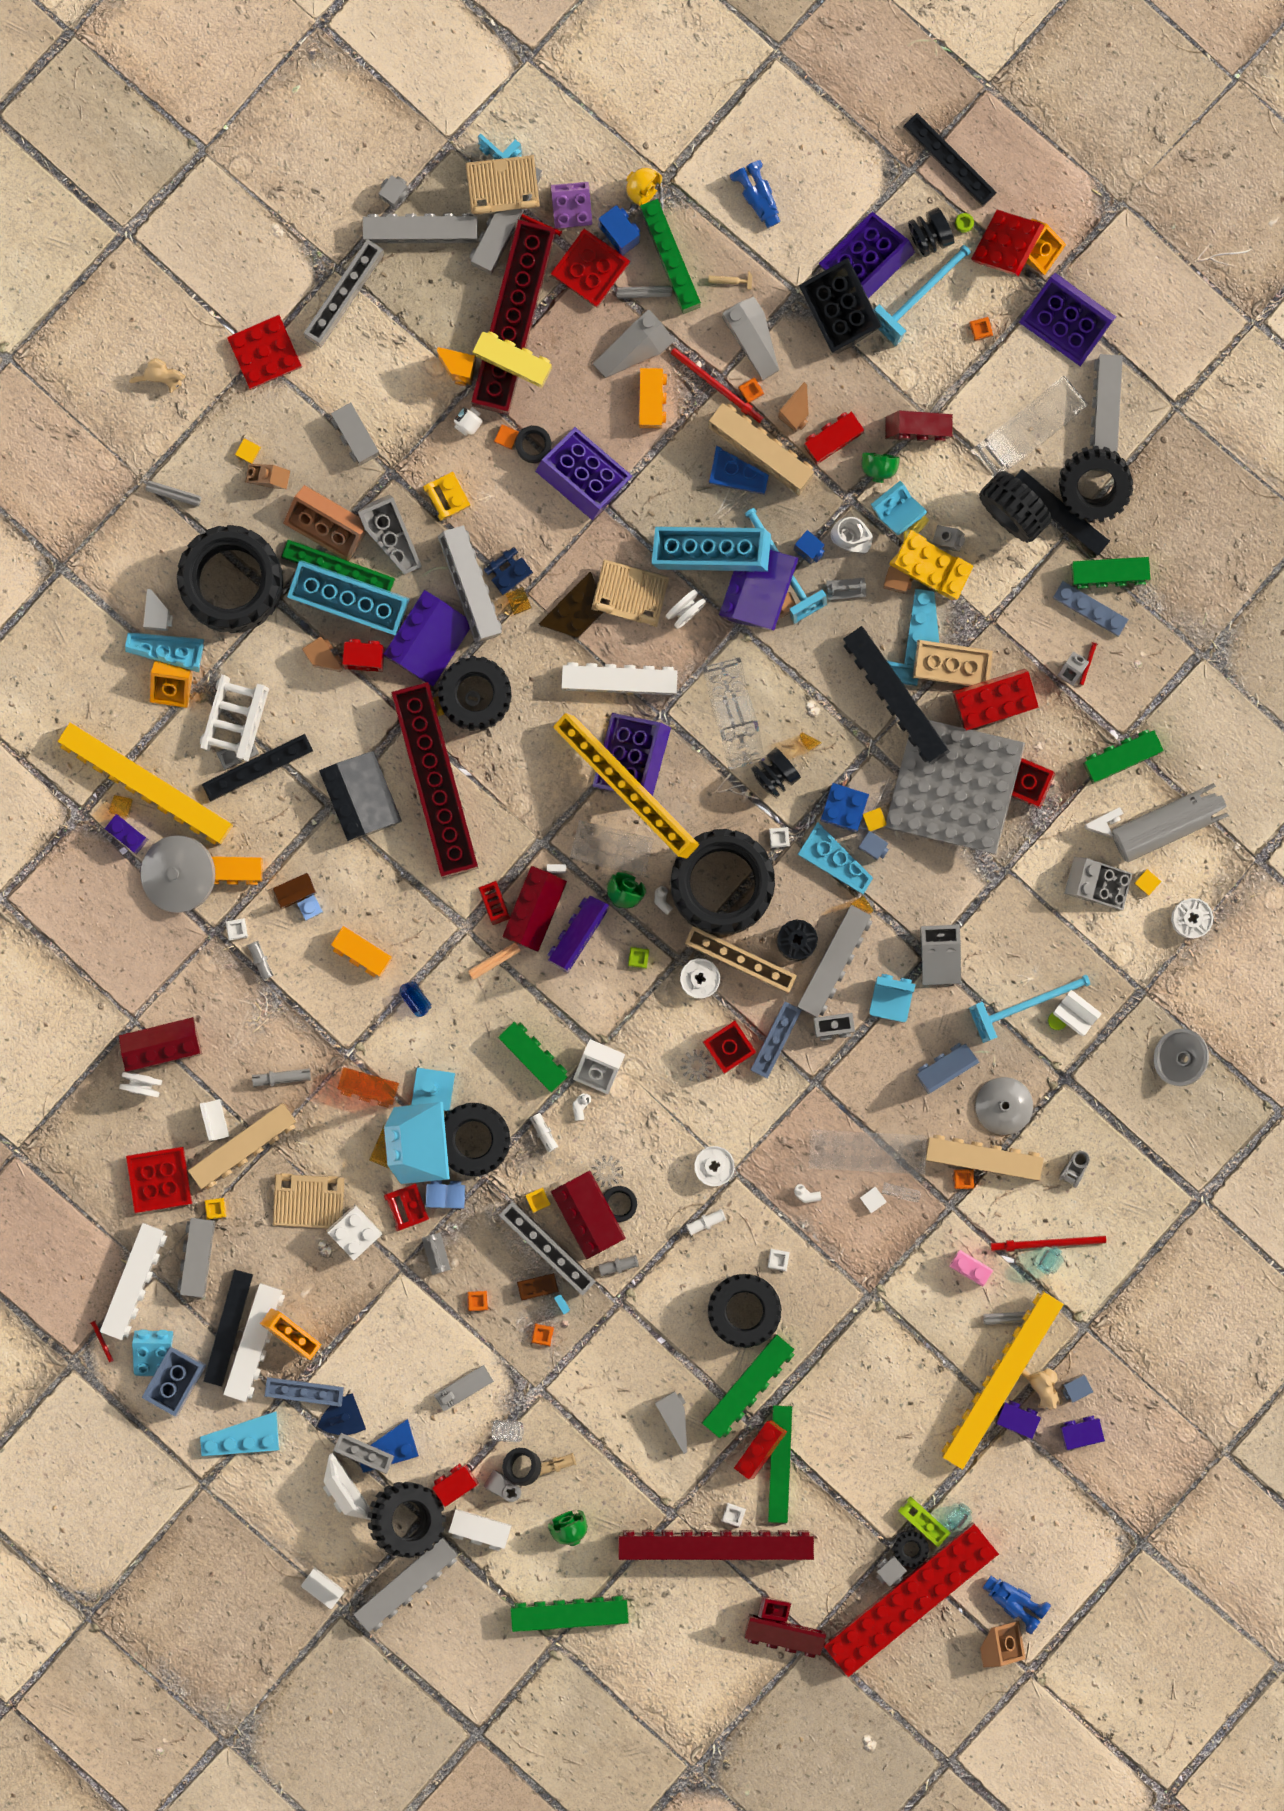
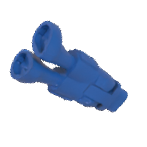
[729,160,781,228]
[983,1576,1051,1635]

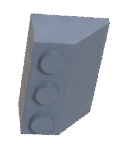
[916,1043,979,1094]
[142,1346,206,1417]

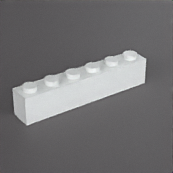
[562,662,677,696]
[100,1223,167,1340]
[223,1283,285,1402]

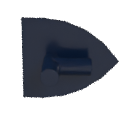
[318,1393,366,1435]

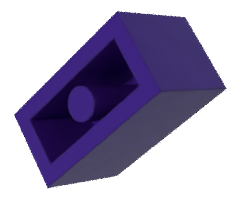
[104,814,149,854]
[995,1400,1041,1439]
[1060,1415,1105,1450]

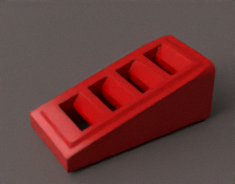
[478,881,510,925]

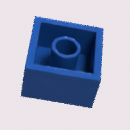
[598,205,640,255]
[820,783,869,833]

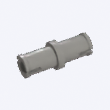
[247,941,274,980]
[599,1255,639,1276]

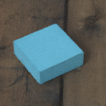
[554,1294,570,1314]

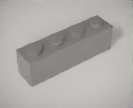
[177,1218,215,1298]

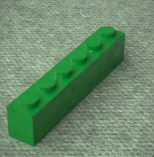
[640,198,701,314]
[702,1334,795,1438]
[511,1595,629,1632]

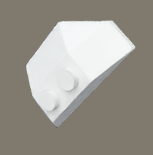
[323,1452,372,1520]

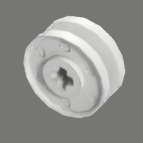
[666,589,706,629]
[1171,898,1213,939]
[680,958,720,999]
[119,1072,163,1097]
[694,1146,735,1186]

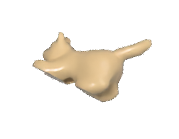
[129,358,186,393]
[1021,1368,1063,1410]

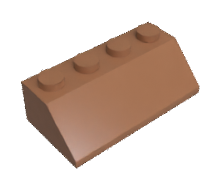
[283,485,366,561]

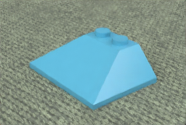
[384,1102,450,1184]

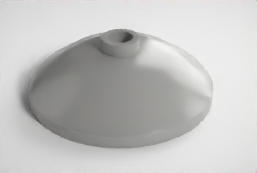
[1154,1029,1209,1086]
[975,1077,1033,1135]

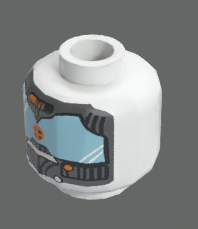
[454,407,482,436]

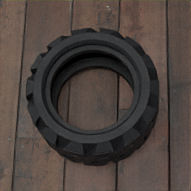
[177,525,284,633]
[671,829,775,935]

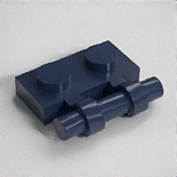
[483,547,533,595]

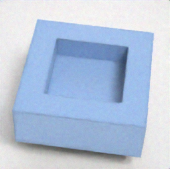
[297,895,323,921]

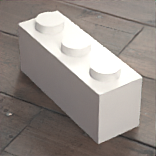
[449,1509,512,1551]

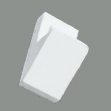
[1084,807,1123,838]

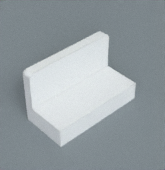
[1053,990,1101,1037]
[200,1099,230,1141]
[301,1568,345,1609]

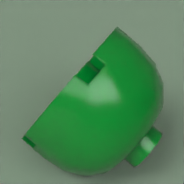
[862,452,900,483]
[607,872,646,909]
[548,1510,588,1546]

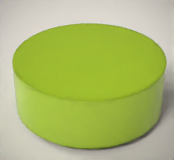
[955,213,974,233]
[1048,1013,1067,1030]

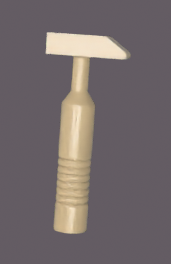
[708,271,752,290]

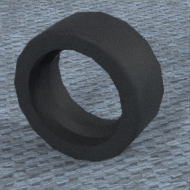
[515,425,552,463]
[603,1186,638,1222]
[502,1447,542,1486]

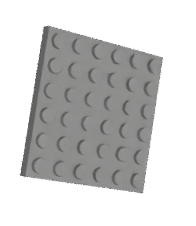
[885,720,1025,855]

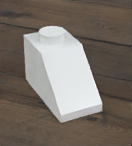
[143,589,173,631]

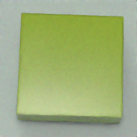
[628,947,649,969]

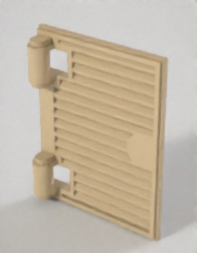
[466,155,540,215]
[591,559,669,627]
[273,1173,345,1229]

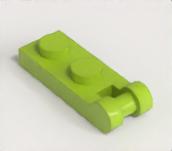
[898,1496,951,1547]

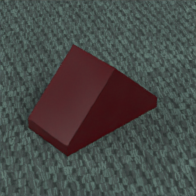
[758,1596,791,1622]

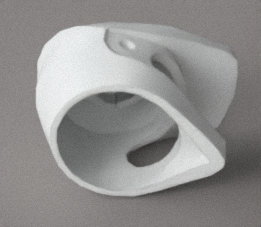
[830,517,873,554]

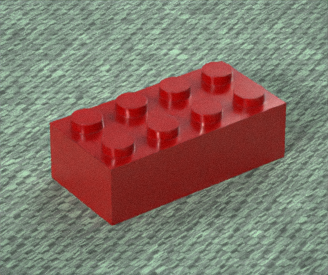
[952,668,1039,731]

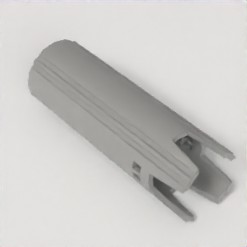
[1112,783,1229,862]

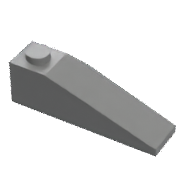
[722,297,779,380]
[593,310,674,378]
[358,494,422,574]

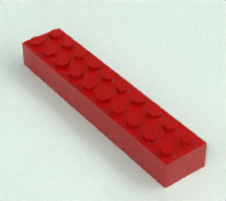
[823,1522,999,1677]

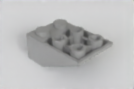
[1064,857,1133,910]
[920,925,961,985]

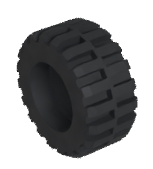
[1059,446,1133,523]
[979,471,1051,543]
[438,656,512,731]
[444,1103,510,1176]
[708,1274,782,1348]
[367,1482,446,1558]

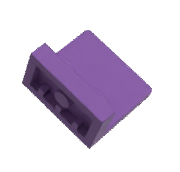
[551,182,592,228]

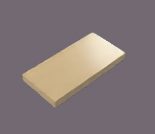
[913,640,993,686]

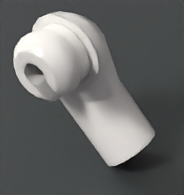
[654,886,673,915]
[573,1093,591,1121]
[794,1184,821,1203]

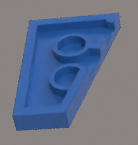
[709,445,769,495]
[360,1419,419,1473]

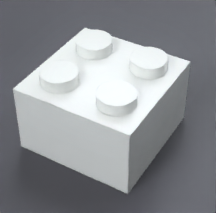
[327,1204,382,1260]

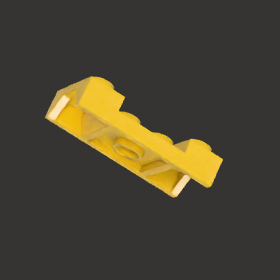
[889,530,973,600]

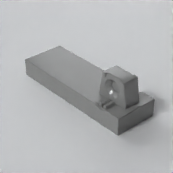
[434,1365,494,1411]
[333,1433,395,1474]

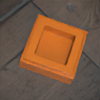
[969,317,993,341]
[738,377,764,403]
[494,424,519,450]
[954,1169,974,1189]
[468,1291,488,1311]
[531,1323,554,1346]

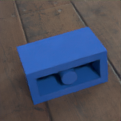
[794,530,825,564]

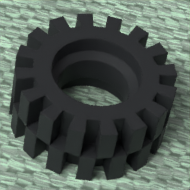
[893,1531,929,1567]

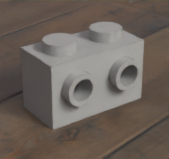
[813,1013,855,1041]

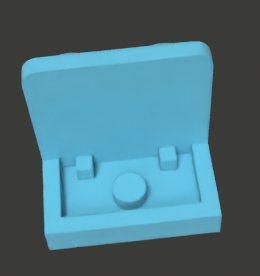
[478,134,522,159]
[871,481,927,535]
[869,974,916,1022]
[132,1330,174,1376]

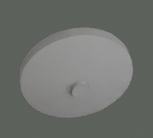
[141,836,215,913]

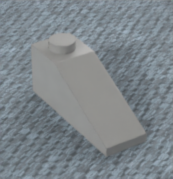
[655,1391,687,1454]

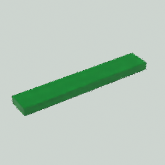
[281,540,395,592]
[768,1405,793,1523]

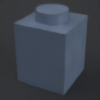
[858,831,889,860]
[1061,1374,1093,1403]

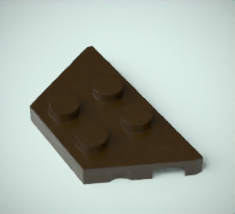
[539,572,604,638]

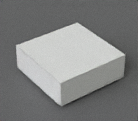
[769,827,790,848]
[547,864,566,874]
[226,918,248,941]
[860,1187,886,1213]
[767,1249,790,1271]
[721,1503,746,1528]

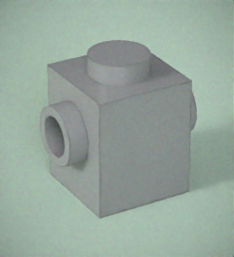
[378,175,409,208]
[932,525,965,552]
[1057,652,1089,686]
[876,1555,907,1587]

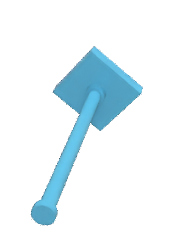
[874,245,971,347]
[745,508,827,624]
[969,975,1090,1043]
[411,1068,455,1111]

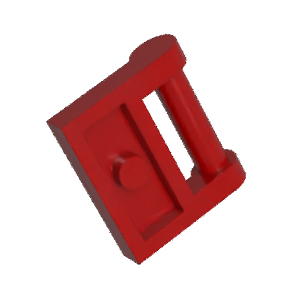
[383,1183,429,1231]

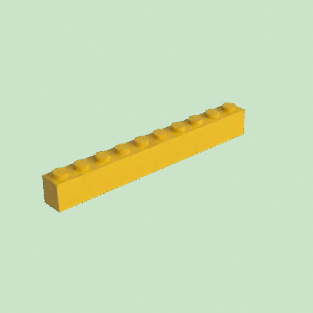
[553,713,699,859]
[57,722,233,845]
[941,1291,1064,1470]

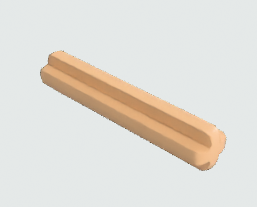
[468,943,521,979]

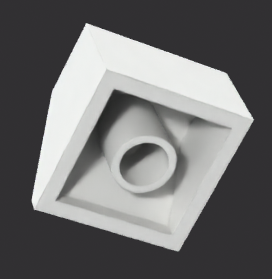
[573,1039,625,1094]

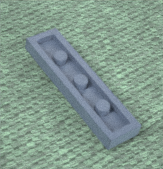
[1053,581,1129,637]
[751,1002,802,1079]
[264,1377,344,1407]

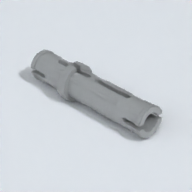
[252,1068,311,1087]

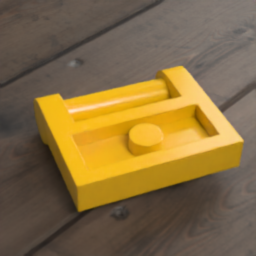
[423,471,471,521]

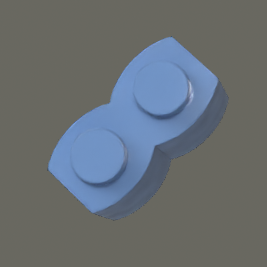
[426,1180,465,1209]

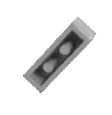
[330,402,380,466]

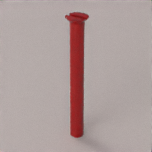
[521,214,563,237]
[1079,642,1098,685]
[90,1320,114,1363]

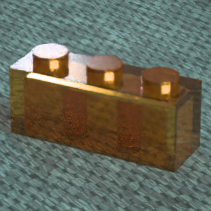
[337,1067,400,1108]

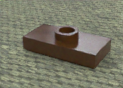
[517,1273,559,1301]

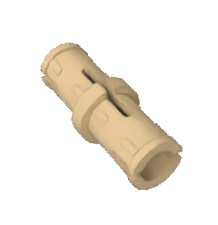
[540,1453,577,1476]

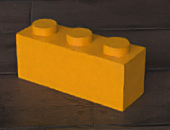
[639,368,667,428]
[211,856,263,885]
[331,926,392,978]
[260,1308,322,1360]

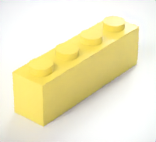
[473,331,552,388]

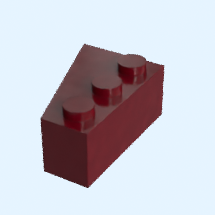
[885,410,953,442]

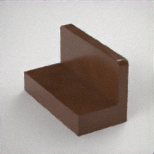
[273,873,317,909]

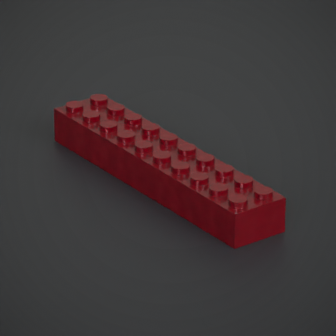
[471,219,556,416]
[391,682,479,878]
[619,1530,814,1560]

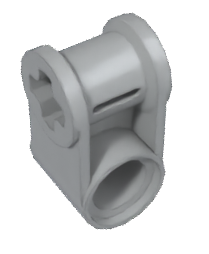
[1059,1150,1090,1188]
[484,1470,521,1502]

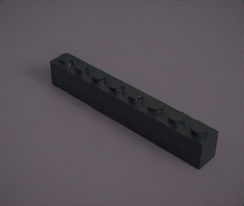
[843,626,950,765]

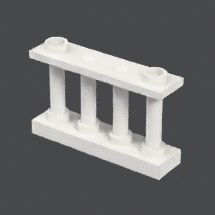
[200,674,269,762]

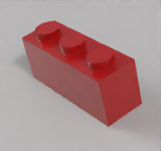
[804,411,865,465]
[734,1420,787,1480]

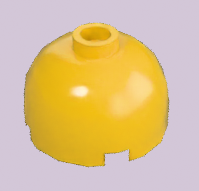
[626,168,662,206]

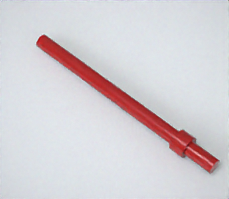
[670,348,764,424]
[990,1236,1107,1252]

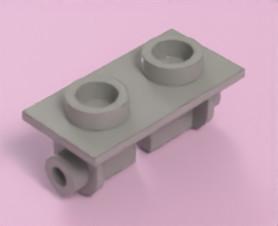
[827,578,866,600]
[422,1233,451,1275]

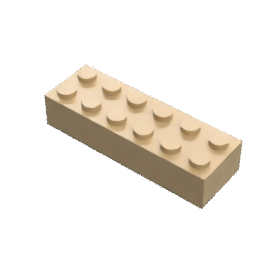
[708,403,814,496]

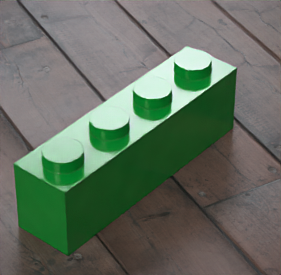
[1071,557,1151,589]
[1083,729,1164,784]
[498,1021,568,1093]

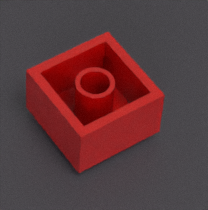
[342,639,385,672]
[1011,758,1056,809]
[703,1021,756,1074]
[432,1463,479,1507]

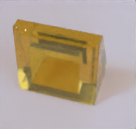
[506,587,531,615]
[799,732,822,752]
[109,795,133,818]
[850,896,874,914]

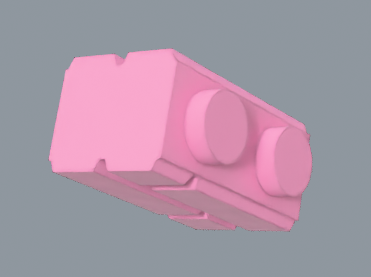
[949,1250,993,1287]

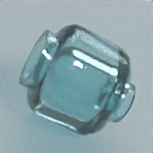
[1035,1245,1064,1275]
[944,1503,972,1532]

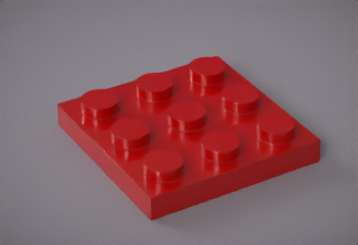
[971,209,1045,276]
[551,228,630,308]
[227,315,302,390]
[126,1147,193,1213]

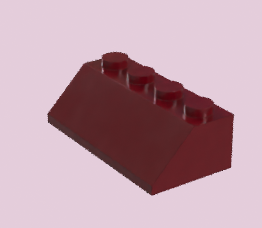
[502,865,567,952]
[119,1017,203,1073]
[550,1170,626,1260]
[744,1614,826,1658]

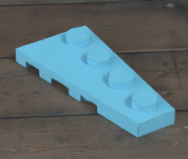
[904,589,939,665]
[125,633,204,672]
[798,822,873,895]
[200,1411,279,1456]

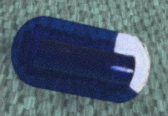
[400,981,432,1017]

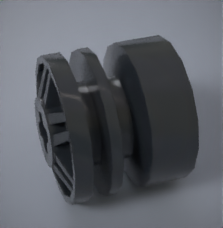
[908,207,955,257]
[751,747,801,798]
[776,919,818,962]

